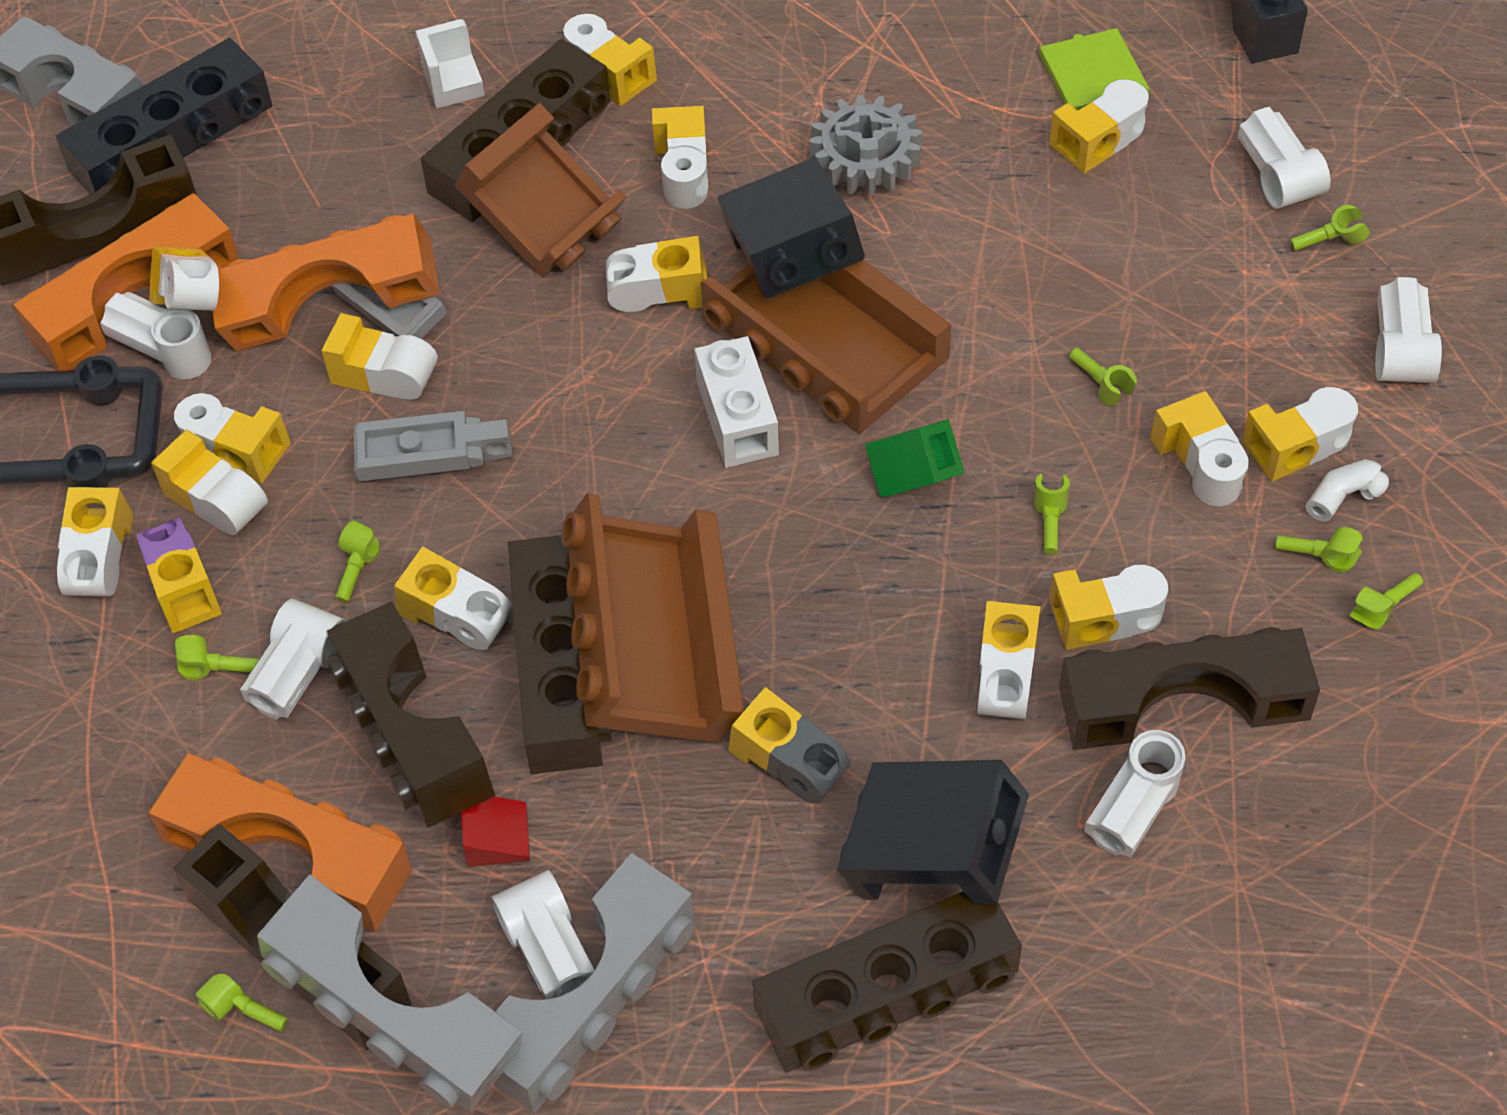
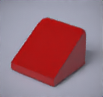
[461,796,530,867]

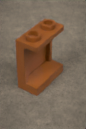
[454,103,627,278]

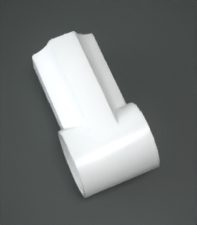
[1238,107,1331,209]
[1375,277,1442,383]
[100,291,211,380]
[240,599,347,720]
[1084,730,1185,858]
[490,870,595,999]

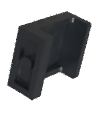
[717,157,865,298]
[837,760,1029,904]

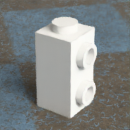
[694,336,779,468]

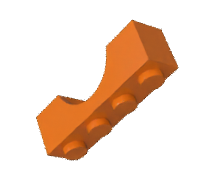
[13,193,239,370]
[213,213,440,352]
[149,753,412,932]

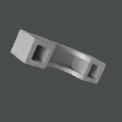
[494,853,696,1114]
[257,874,522,1114]

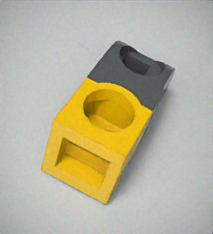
[728,687,850,803]

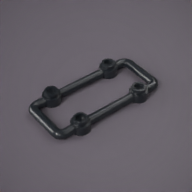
[0,355,163,488]

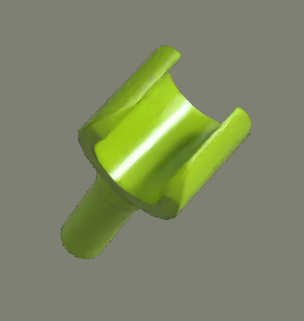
[1290,204,1370,251]
[1069,347,1137,406]
[1033,474,1070,555]
[335,520,380,603]
[1276,527,1363,573]
[1349,573,1423,630]
[175,635,259,681]
[196,974,288,1032]

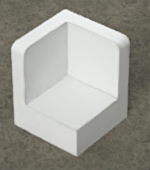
[415,19,485,109]

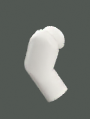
[1305,459,1389,522]

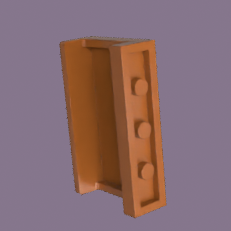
[701,260,951,435]
[561,493,744,743]

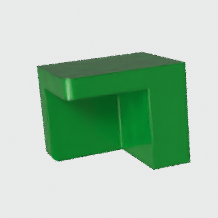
[864,419,965,497]

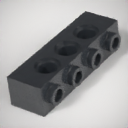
[55,37,273,195]

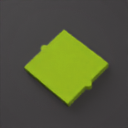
[1039,28,1150,111]

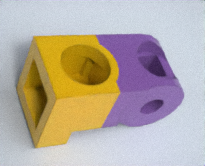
[136,517,222,634]

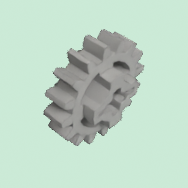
[809,95,922,196]

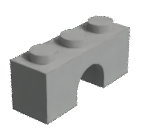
[0,16,142,127]

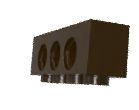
[420,39,610,223]
[507,535,612,775]
[752,891,1022,1073]

